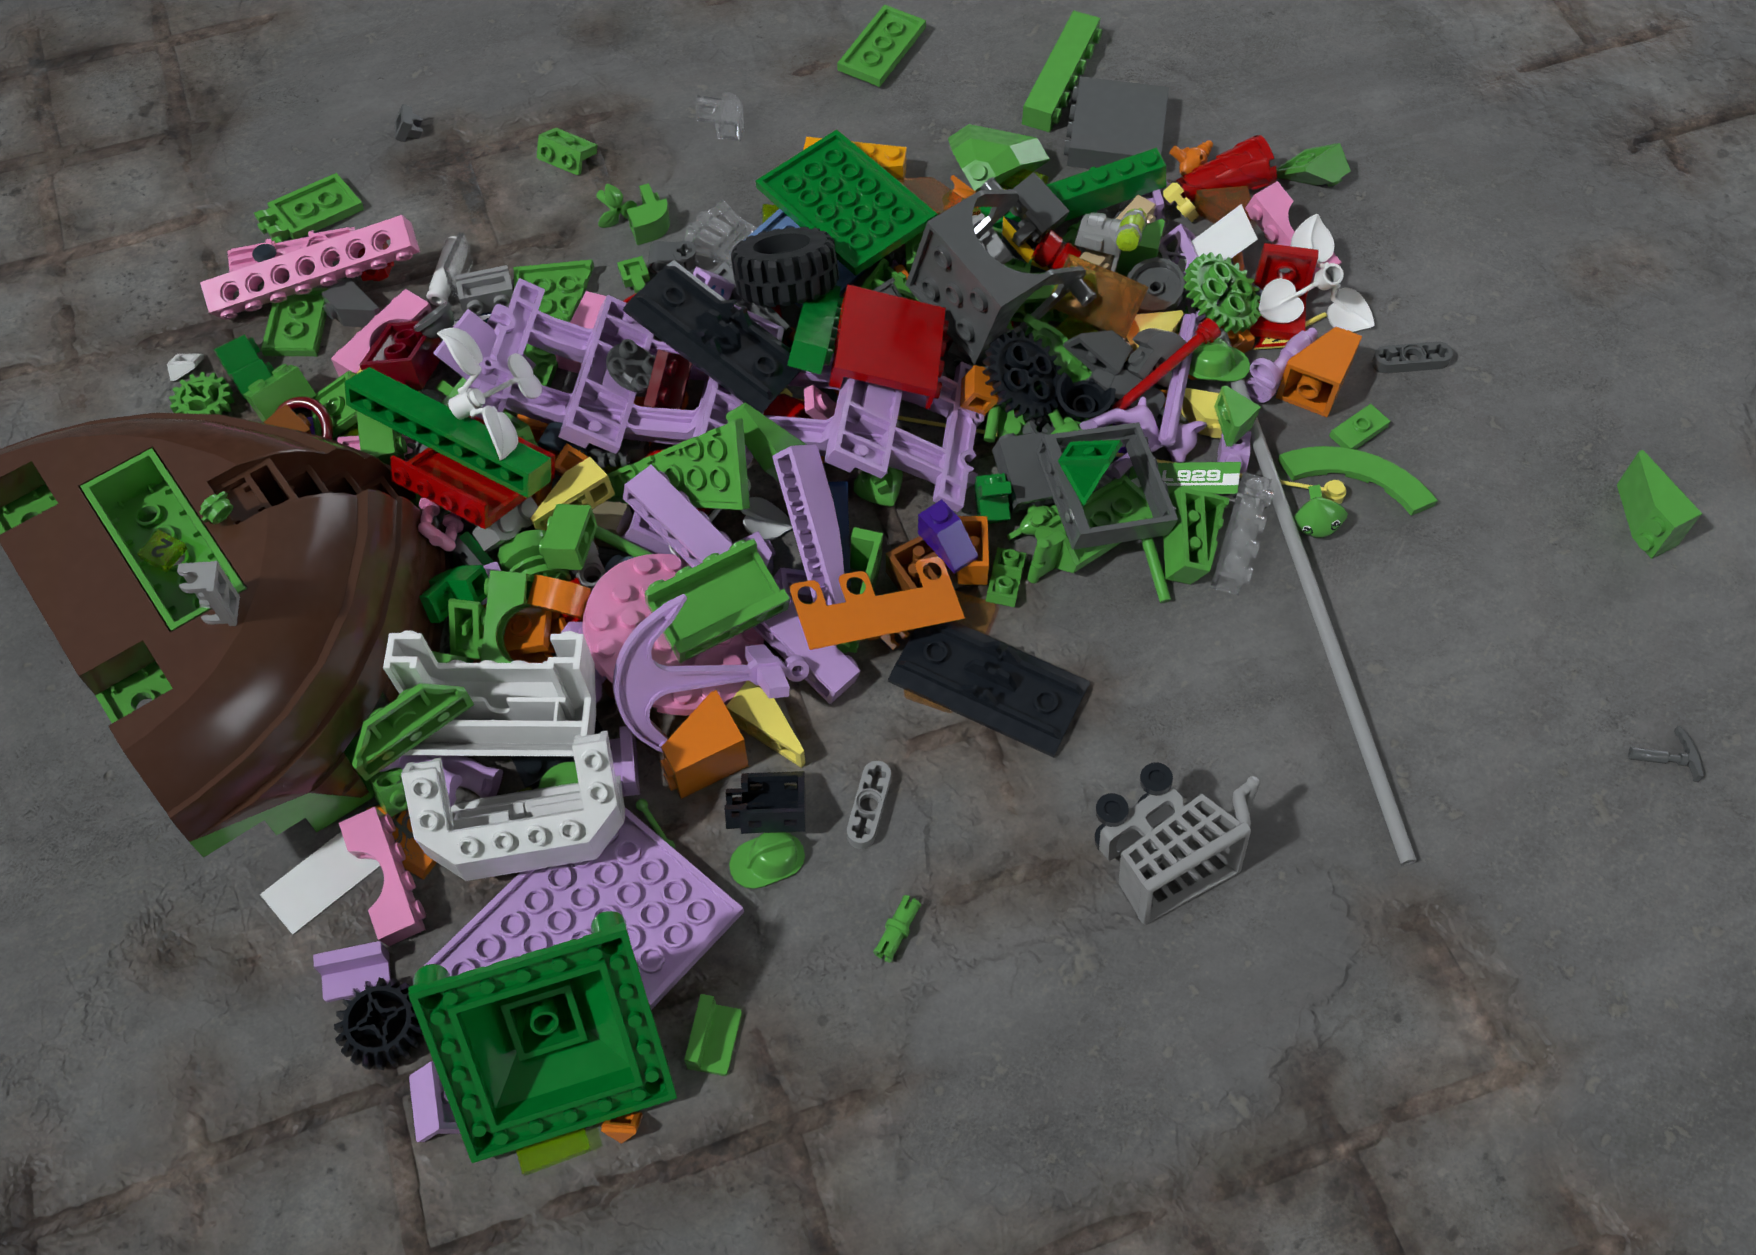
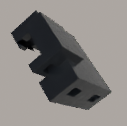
[724,771,806,834]

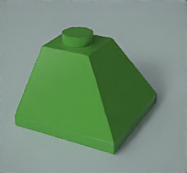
[1276,143,1351,187]

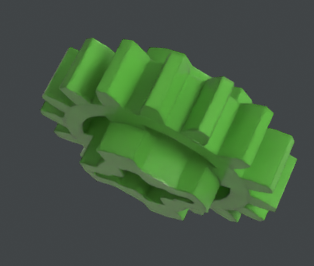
[169,372,234,415]

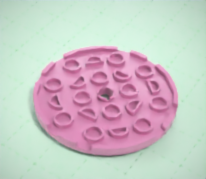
[582,554,764,716]

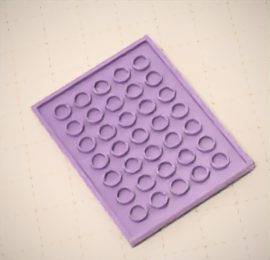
[424,808,744,1010]

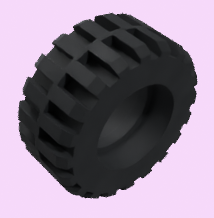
[731,227,839,307]

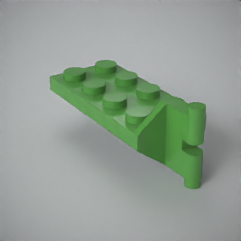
[1027,474,1153,583]

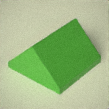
[1113,218,1165,280]

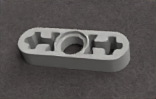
[847,761,891,849]

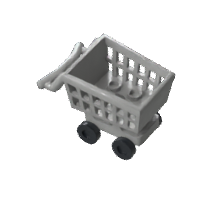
[1094,762,1260,925]

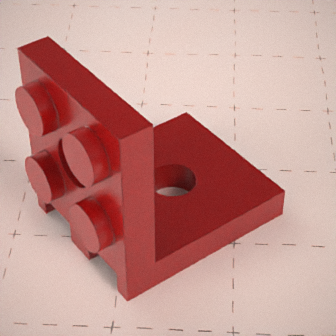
[1249,243,1319,341]

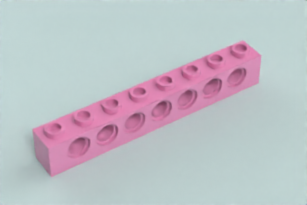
[200,215,420,320]

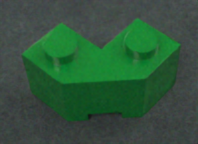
[213,334,274,400]

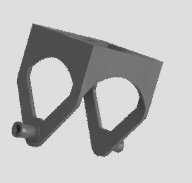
[905,177,1096,365]

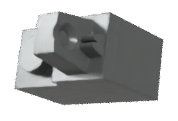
[1010,172,1069,247]

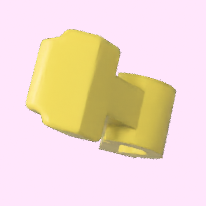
[1163,182,1199,222]

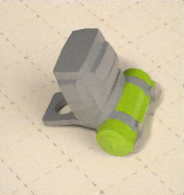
[1075,208,1146,278]

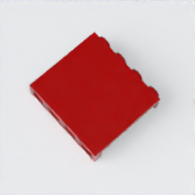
[829,284,949,409]
[390,416,555,529]

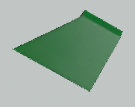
[1058,440,1123,507]

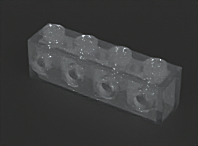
[1210,472,1274,596]

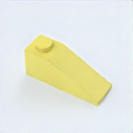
[530,457,615,531]
[726,681,805,768]

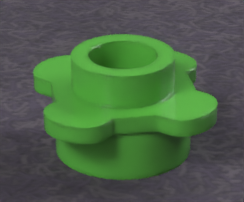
[199,491,233,525]

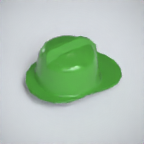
[1189,338,1250,382]
[729,832,805,889]

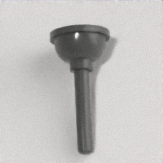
[414,301,455,341]

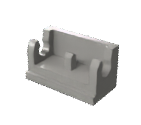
[177,561,240,626]

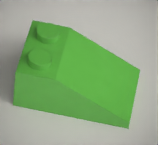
[1617,450,1702,559]

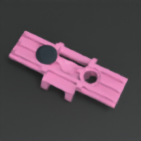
[227,227,355,283]

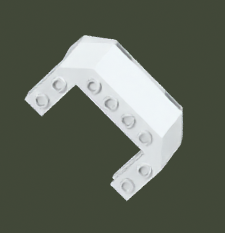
[383,631,596,756]
[401,731,625,881]

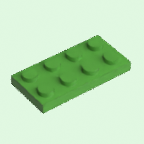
[837,4,926,87]

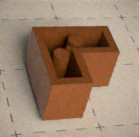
[886,536,949,591]

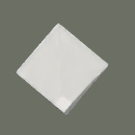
[167,354,204,381]

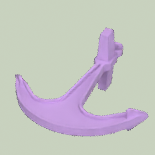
[613,594,809,753]

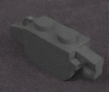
[1086,368,1166,430]

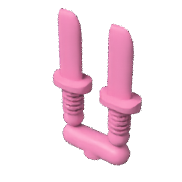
[418,498,464,552]

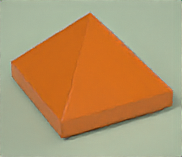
[601,1112,642,1144]

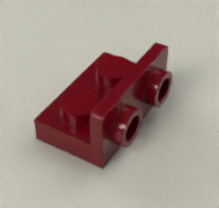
[644,349,693,409]

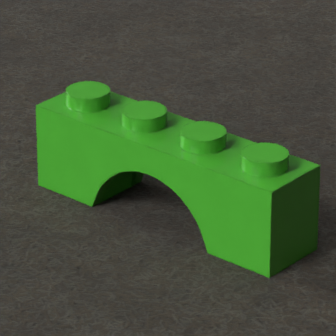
[478,570,534,663]

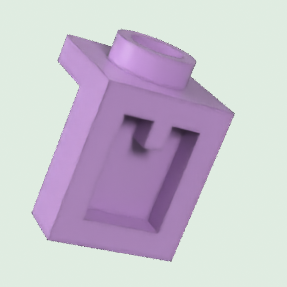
[773,568,813,602]

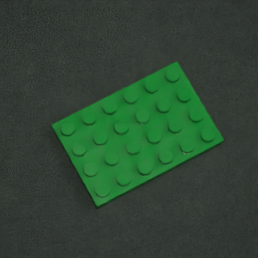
[755,129,938,276]

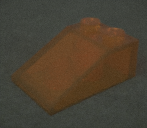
[1050,254,1149,339]

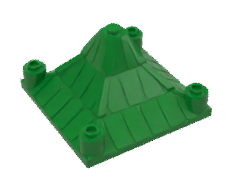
[408,911,677,1163]

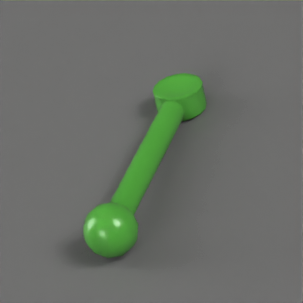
[636,799,675,849]

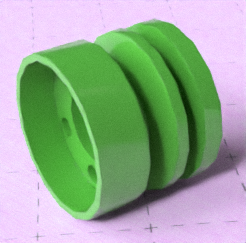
[498,529,572,582]

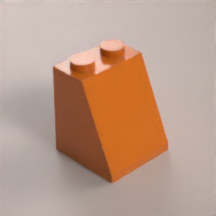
[1276,326,1362,417]
[660,690,748,799]

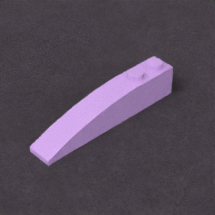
[772,444,845,606]

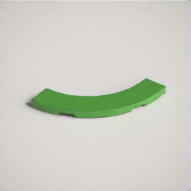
[1278,446,1438,516]

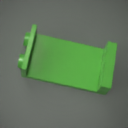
[837,527,883,653]

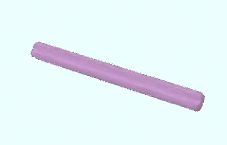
[1158,313,1199,446]

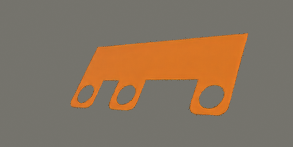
[790,557,965,650]

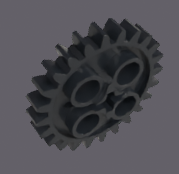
[982,330,1062,421]

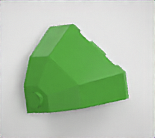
[948,124,1050,192]

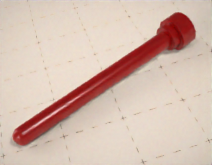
[1113,318,1221,410]

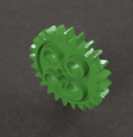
[1183,252,1261,334]

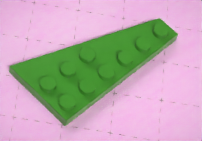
[607,418,750,510]

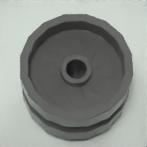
[1125,257,1188,315]

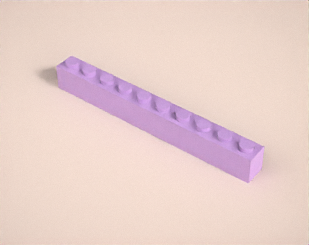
[623,465,860,704]

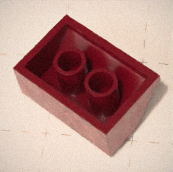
[360,320,442,391]

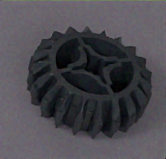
[334,977,424,1071]

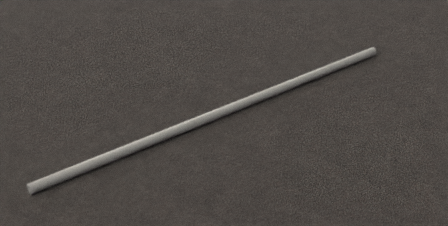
[1218,328,1417,866]

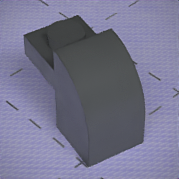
[1124,328,1187,379]

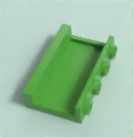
[645,538,790,663]

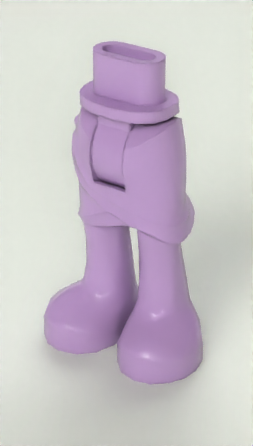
[1245,328,1318,403]

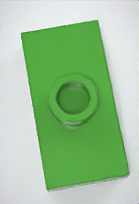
[1329,404,1391,450]

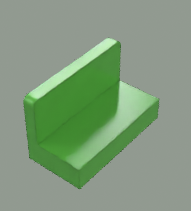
[684,994,742,1076]

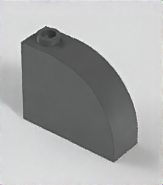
[992,433,1098,513]

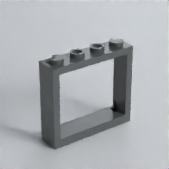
[1036,422,1178,550]

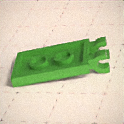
[254,173,364,243]

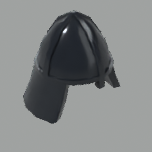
[1056,373,1116,423]

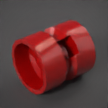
[1031,230,1081,270]

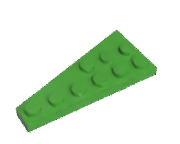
[513,259,594,387]

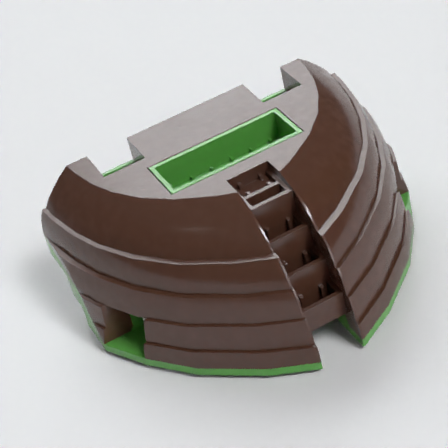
[0,413,456,858]

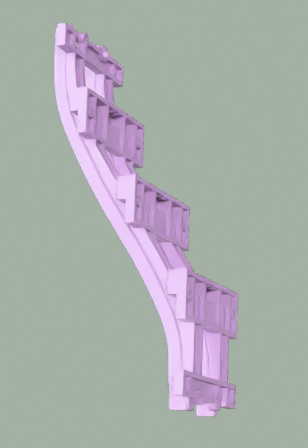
[465,278,985,512]

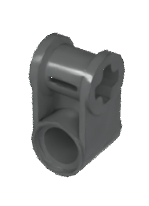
[647,241,700,276]

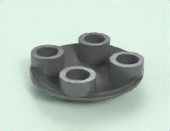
[606,339,656,393]

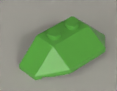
[352,683,474,781]

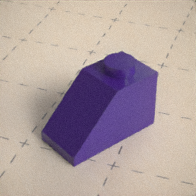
[918,499,978,574]

